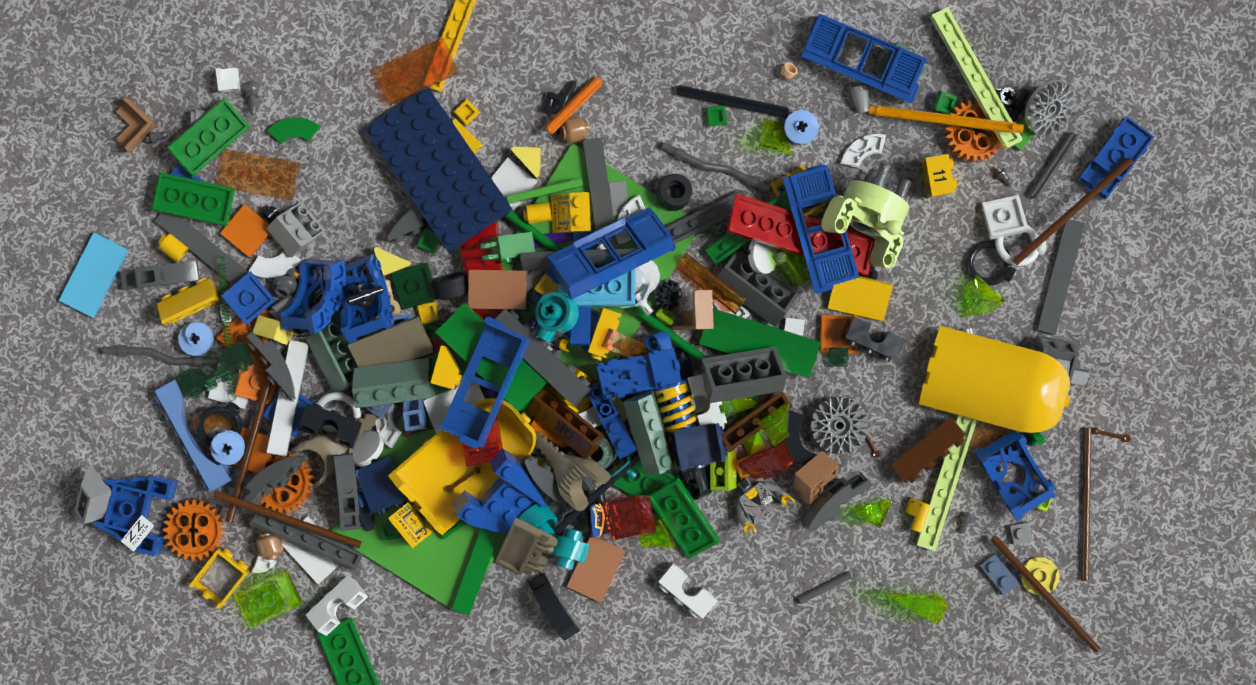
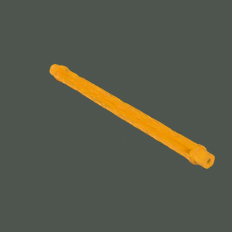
[869,105,1024,134]

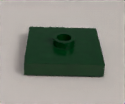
[391,263,438,310]

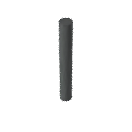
[798,571,852,604]

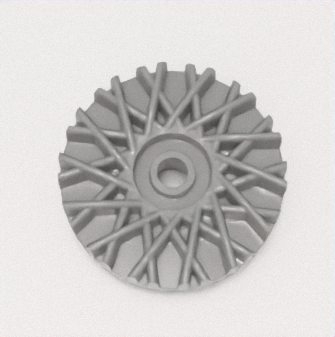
[1025,80,1076,137]
[811,397,869,454]

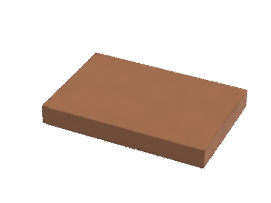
[468,270,527,310]
[567,537,626,603]

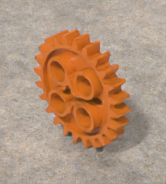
[943,100,1002,162]
[254,452,315,514]
[162,499,226,561]

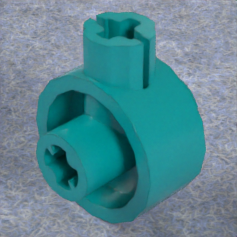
[535,292,579,343]
[518,502,558,535]
[551,528,590,570]

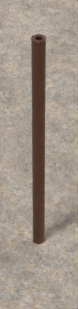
[1012,157,1133,265]
[225,373,272,523]
[1081,427,1092,581]
[213,490,362,548]
[990,535,1100,653]

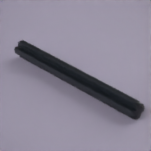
[676,85,789,118]

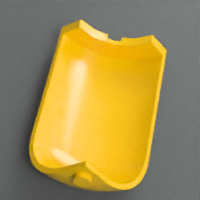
[919,326,1071,433]
[388,398,536,535]

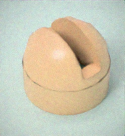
[780,62,797,80]

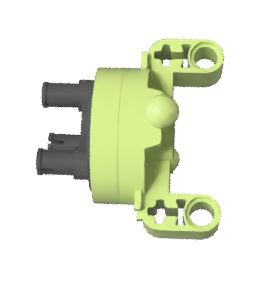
[822,163,912,268]

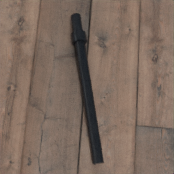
[554,451,640,534]

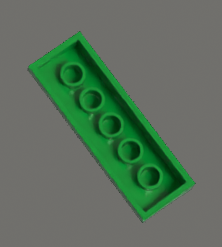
[435,303,548,412]
[699,308,821,378]

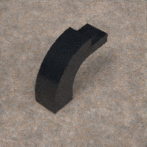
[781,409,817,466]
[528,572,580,641]

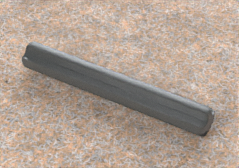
[1029,132,1078,199]

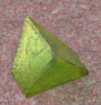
[758,119,794,156]
[962,275,1005,318]
[719,397,758,419]
[758,401,790,446]
[852,498,892,528]
[635,517,679,549]

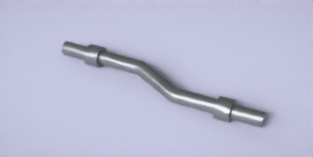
[661,142,771,193]
[103,345,219,367]

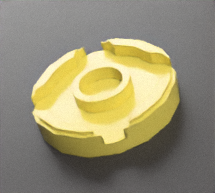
[1021,557,1059,595]

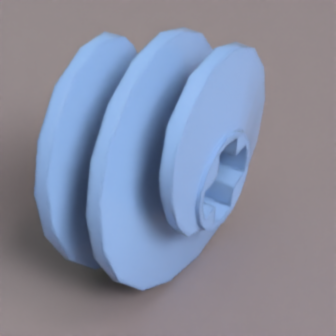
[784,110,819,145]
[178,321,214,356]
[210,430,245,465]

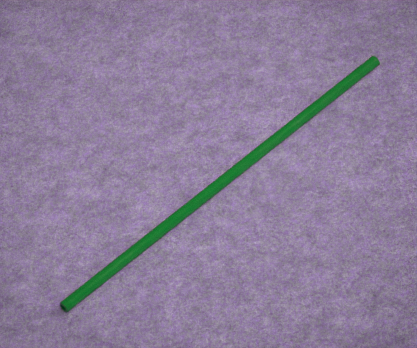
[504,211,753,400]

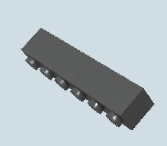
[495,309,592,406]

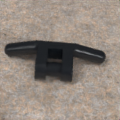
[542,80,577,135]

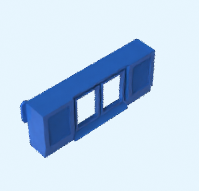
[801,14,927,103]
[782,164,859,294]
[548,207,676,300]
[437,317,531,449]

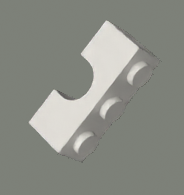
[687,373,727,429]
[658,563,717,619]
[306,575,368,636]

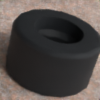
[656,174,692,211]
[433,272,469,300]

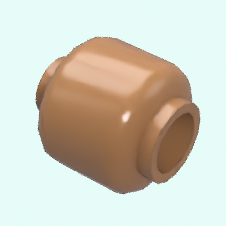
[559,117,589,143]
[256,533,283,560]

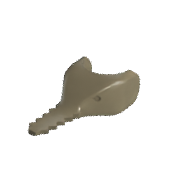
[290,414,378,487]
[534,430,611,511]

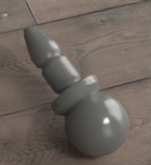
[244,81,259,116]

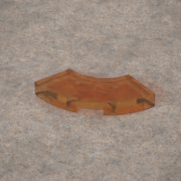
[188,412,242,434]

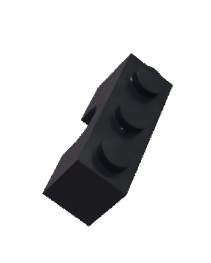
[840,316,906,362]
[299,403,362,449]

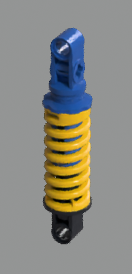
[645,331,712,500]

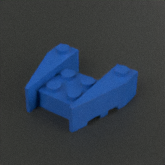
[452,448,547,535]
[93,475,179,556]

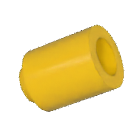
[523,202,552,224]
[158,234,189,263]

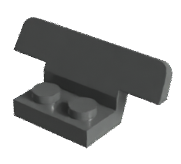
[1035,335,1090,386]

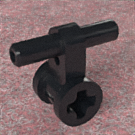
[995,87,1030,122]
[346,281,384,305]

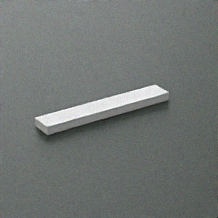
[267,340,309,457]

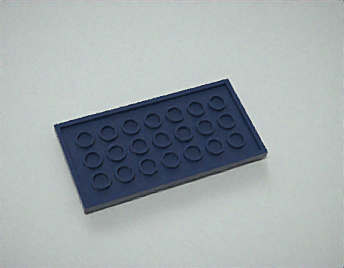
[364,86,513,253]

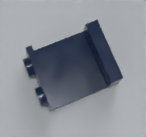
[670,423,728,470]

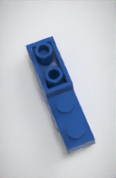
[588,382,637,459]

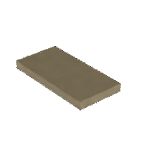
[348,316,434,367]

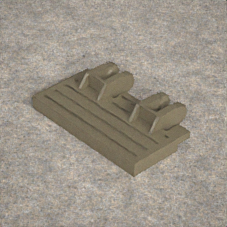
[495,518,558,576]

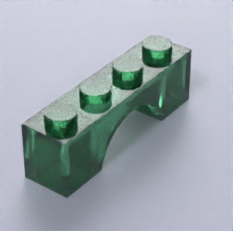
[175,343,254,399]

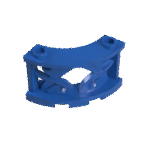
[340,253,393,344]
[279,258,346,334]
[974,430,1056,521]

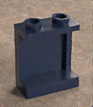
[355,456,408,515]

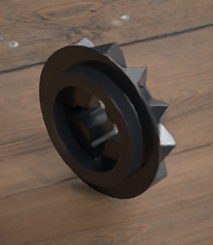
[654,280,683,310]

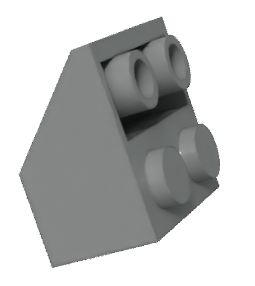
[267,201,326,258]
[75,465,111,524]

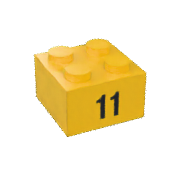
[921,154,957,198]

